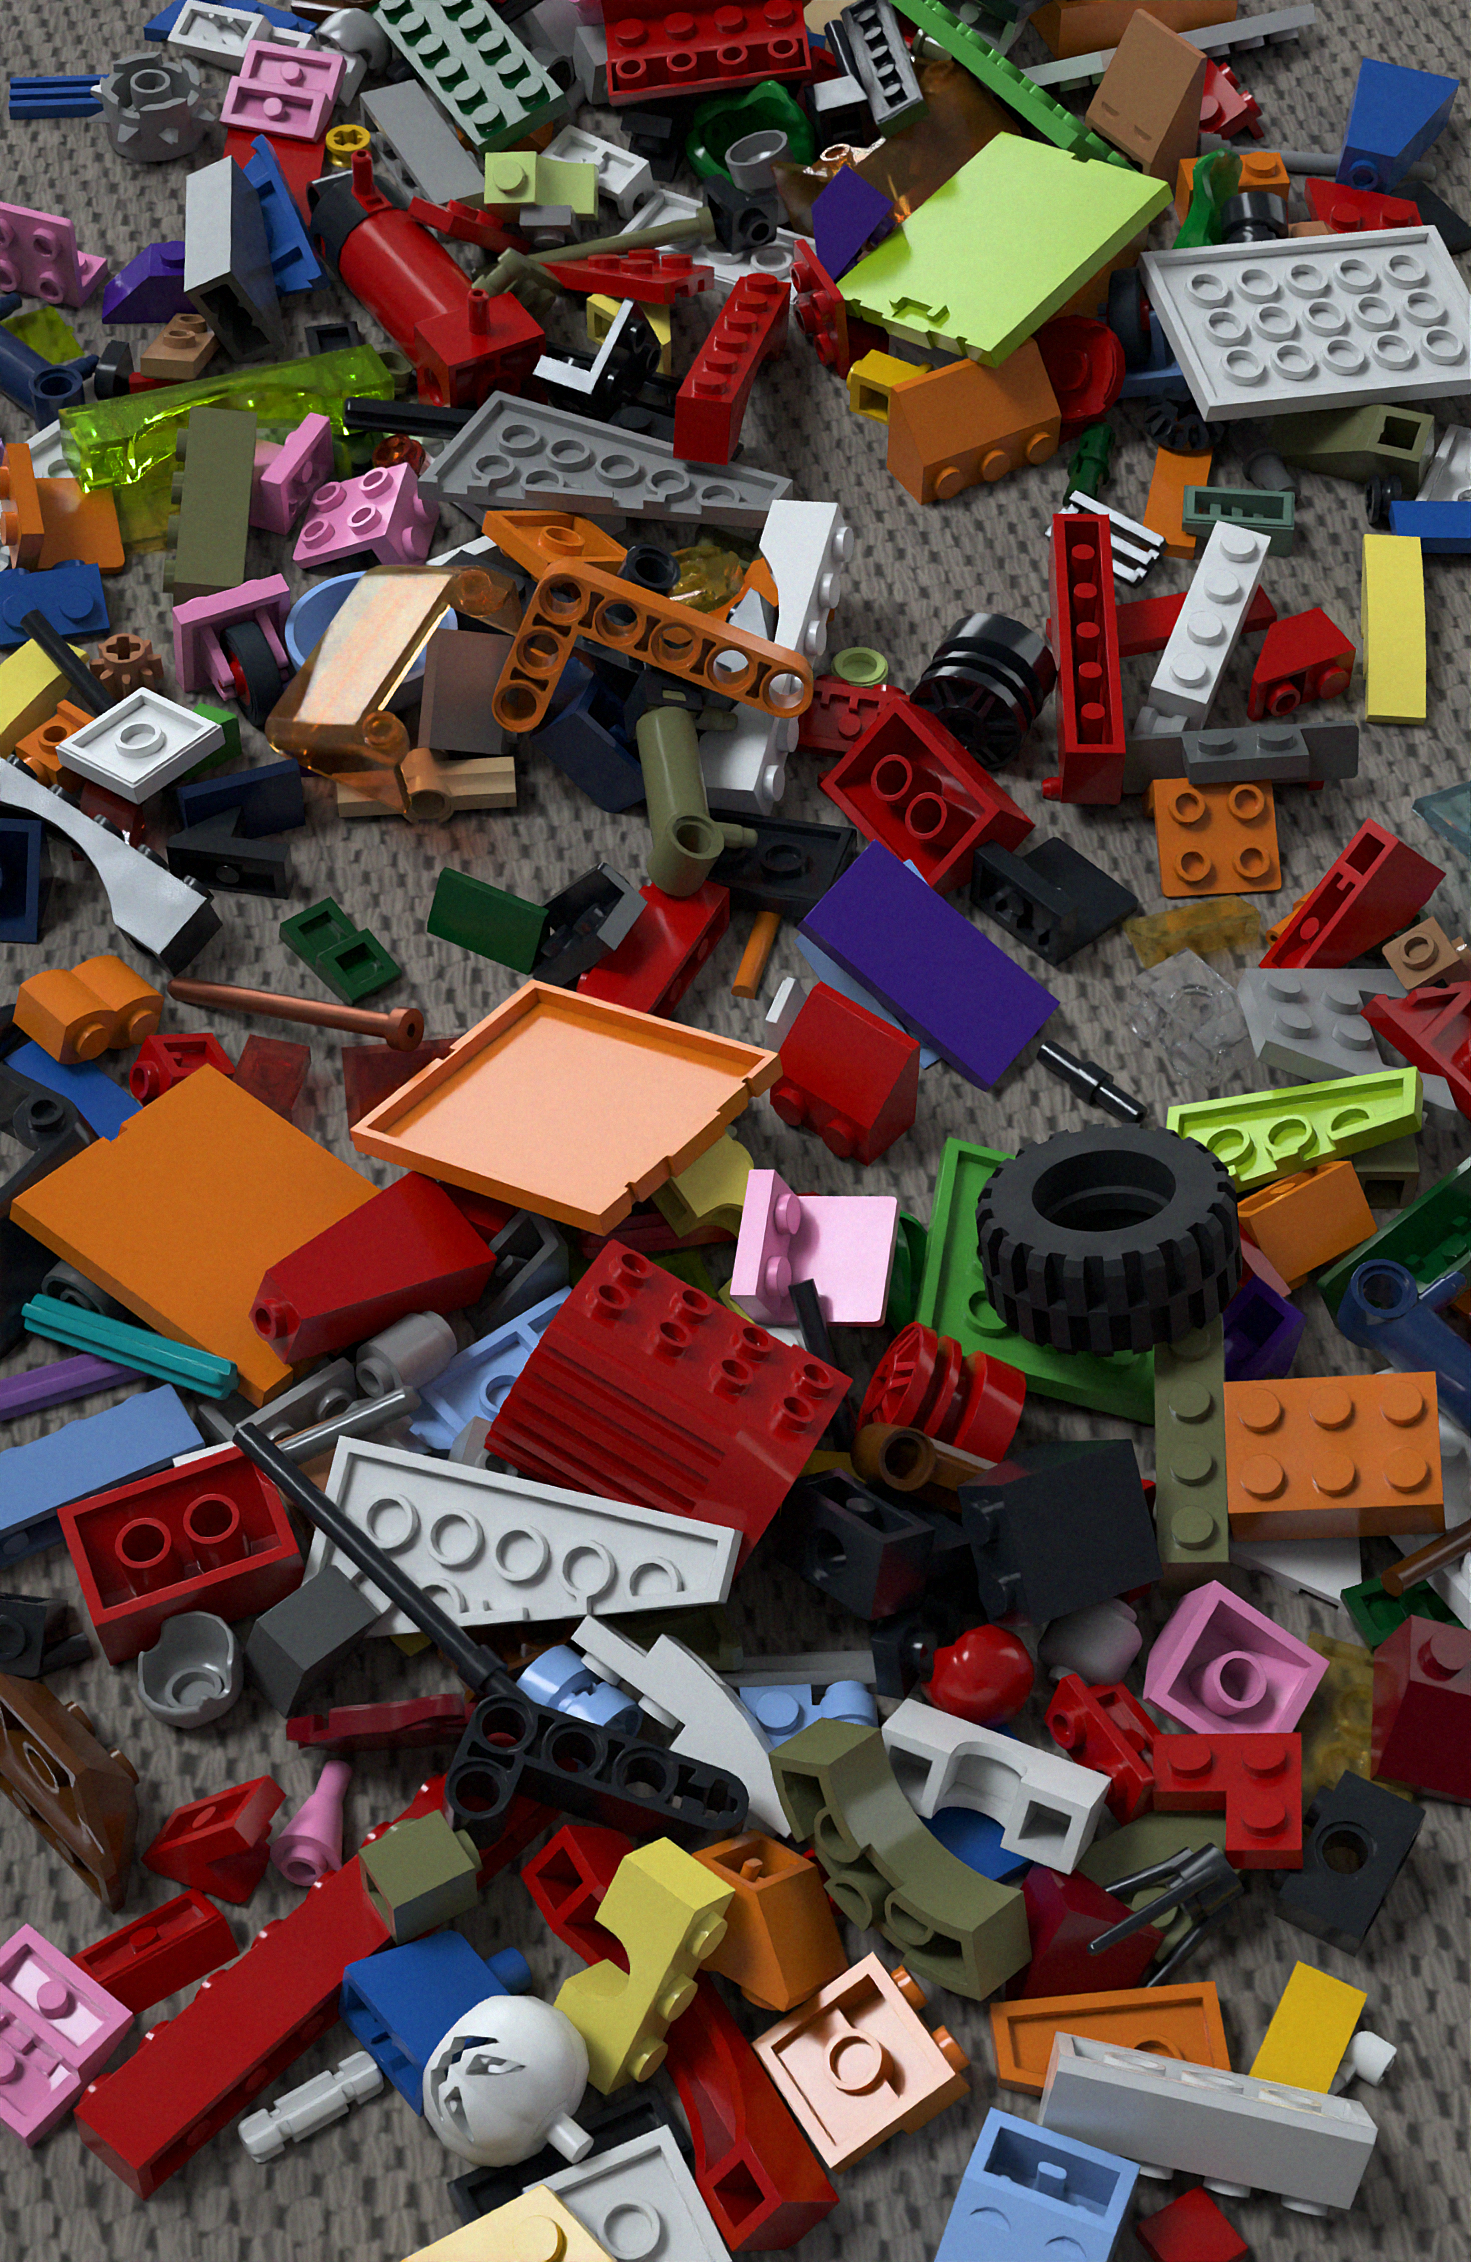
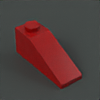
[1258,817,1446,969]

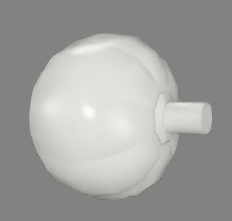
[423,1996,594,2167]

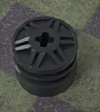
[909,613,1057,770]

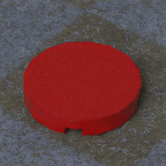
[1034,315,1126,426]

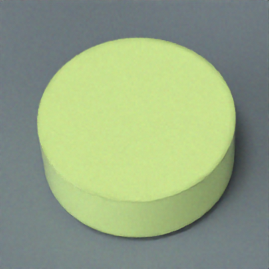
[831,647,888,689]

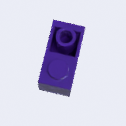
[811,164,896,285]

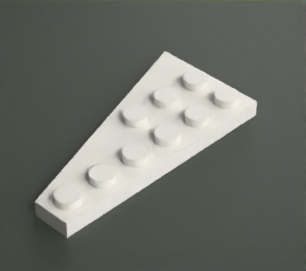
[1020,3,1317,92]

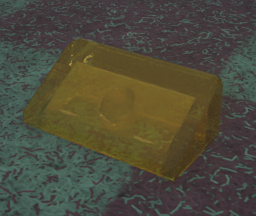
[1122,894,1261,969]

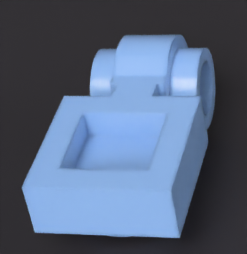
[739,1680,878,1748]

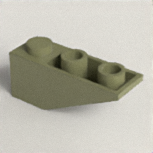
[1267,404,1435,496]

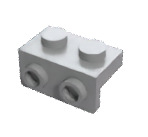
[198,1356,357,1444]

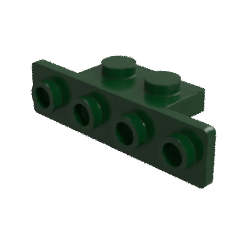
[1317,1156,1471,1331]

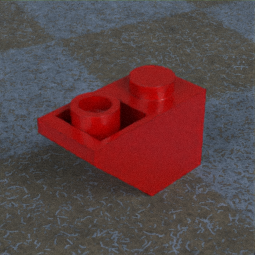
[1246,607,1356,722]

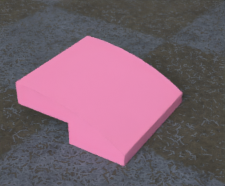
[219,39,348,143]
[0,1923,135,2149]

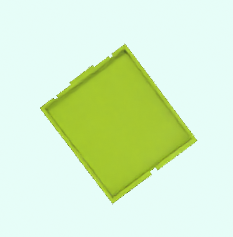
[836,131,1174,368]

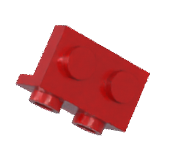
[1197,52,1265,143]
[1043,1673,1162,1827]

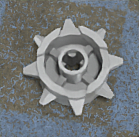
[86,52,220,165]

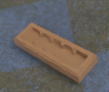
[140,313,222,382]

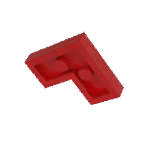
[1152,1733,1303,1869]

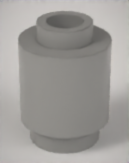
[356,1311,457,1398]

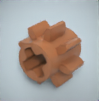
[89,633,164,701]

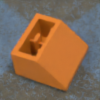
[691,1828,849,2012]

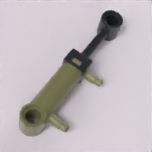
[609,544,758,896]

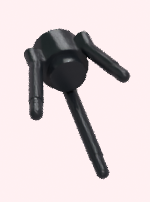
[1087,1842,1245,1988]

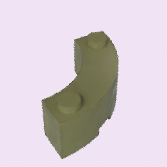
[768,1717,1032,2001]

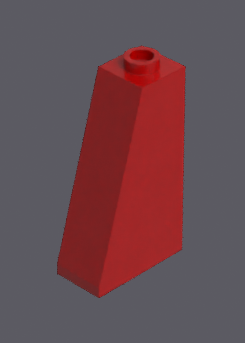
[248,1170,498,1365]

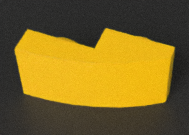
[1248,1961,1368,2094]

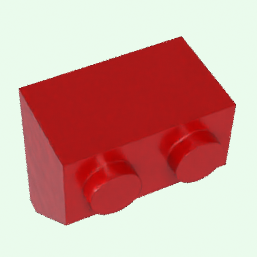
[770,981,921,1167]

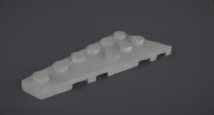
[417,390,793,529]

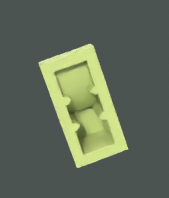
[484,151,599,223]

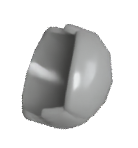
[315,8,393,77]
[138,1610,245,1729]

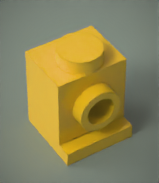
[846,349,933,426]

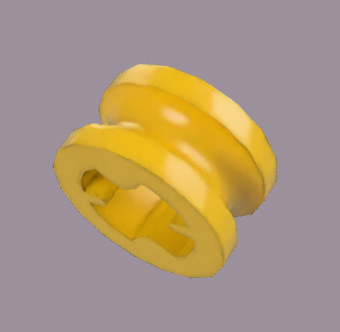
[326,124,372,168]

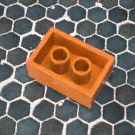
[1223,1371,1446,1542]

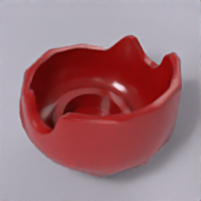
[919,1624,1034,1730]

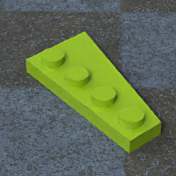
[1166,1066,1424,1193]

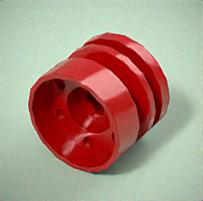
[855,1321,1027,1469]

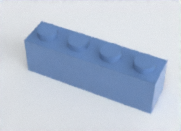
[0,1383,206,1570]

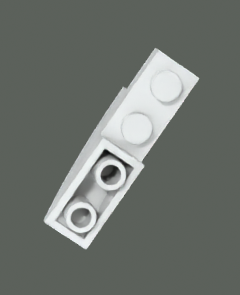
[571,1615,794,1839]

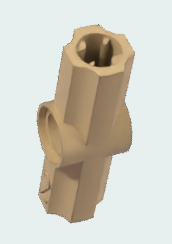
[336,747,517,824]

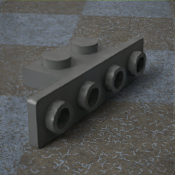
[1122,720,1359,794]

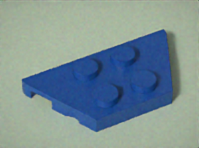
[242,134,332,297]

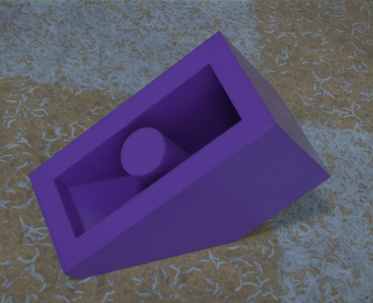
[102,241,201,324]

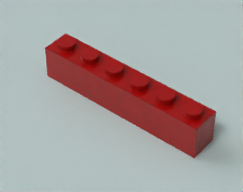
[1048,513,1126,804]

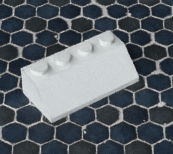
[1037,2031,1378,2216]

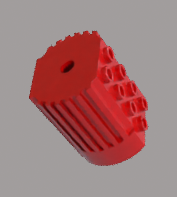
[483,1239,853,1586]

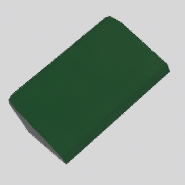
[427,867,550,976]

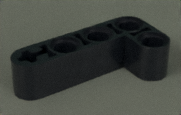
[441,1693,750,1856]

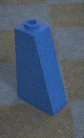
[1335,57,1460,195]

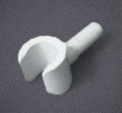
[1327,2031,1397,2096]

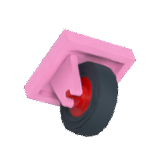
[172,573,290,726]

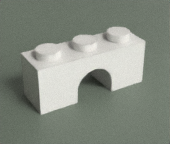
[881,1698,1112,1875]

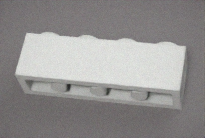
[1146,520,1271,731]

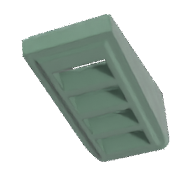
[1182,485,1295,557]

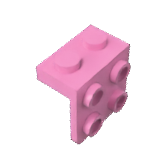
[293,462,440,577]

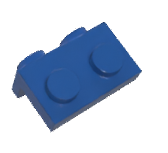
[0,559,110,650]

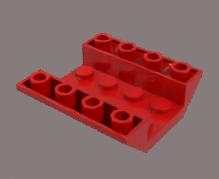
[601,0,813,107]

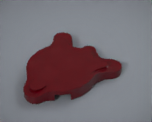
[285,1694,479,1752]

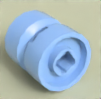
[516,1644,644,1772]

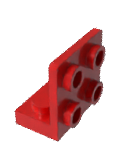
[789,238,889,380]

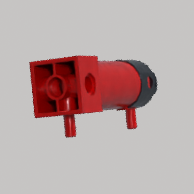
[306,149,548,411]

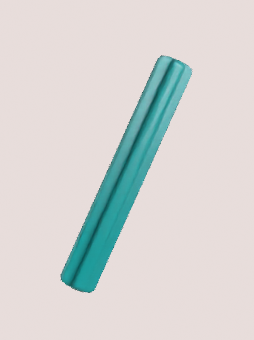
[21,1294,240,1400]

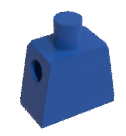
[337,1930,532,2118]

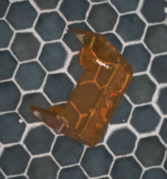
[769,56,1023,252]

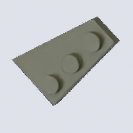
[1075,1810,1251,1969]

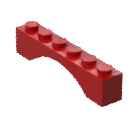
[673,273,792,466]
[520,1824,840,2252]

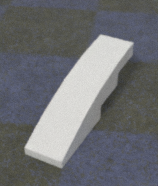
[167,0,368,107]

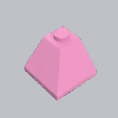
[1143,1580,1330,1734]

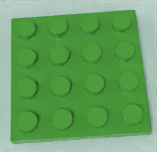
[914,1137,1155,1426]

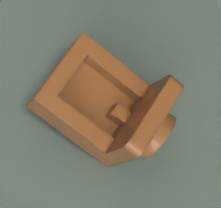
[1382,916,1471,994]

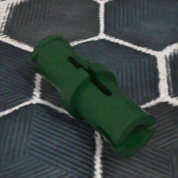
[1062,421,1116,514]

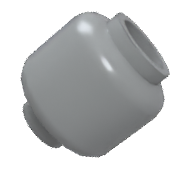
[1037,1596,1143,1689]

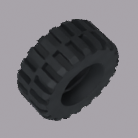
[975,1123,1243,1357]

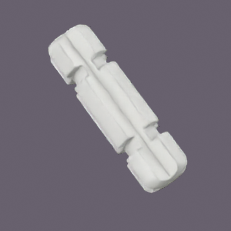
[238,2051,384,2163]

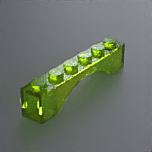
[58,344,394,493]

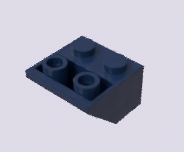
[528,656,646,814]

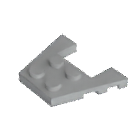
[1237,968,1457,1131]

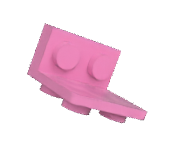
[0,202,109,308]
[249,412,334,535]
[730,1170,901,1327]

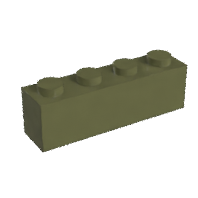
[163,406,257,607]
[1154,1313,1231,1599]

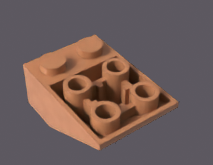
[1085,8,1208,190]

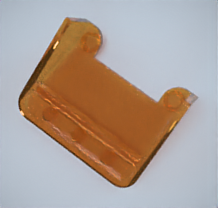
[265,565,524,813]

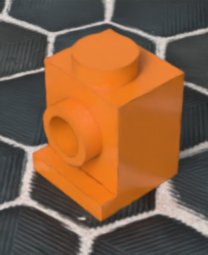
[15,699,95,794]

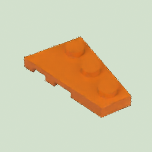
[987,1981,1231,2097]

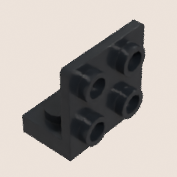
[533,297,662,423]
[970,837,1139,967]

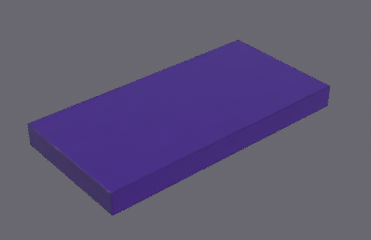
[796,839,1061,1092]

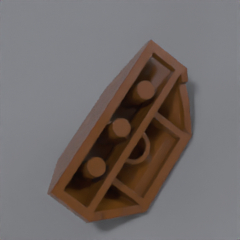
[0,1672,140,1914]

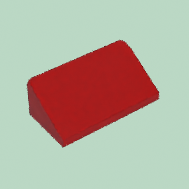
[69,1888,240,2016]

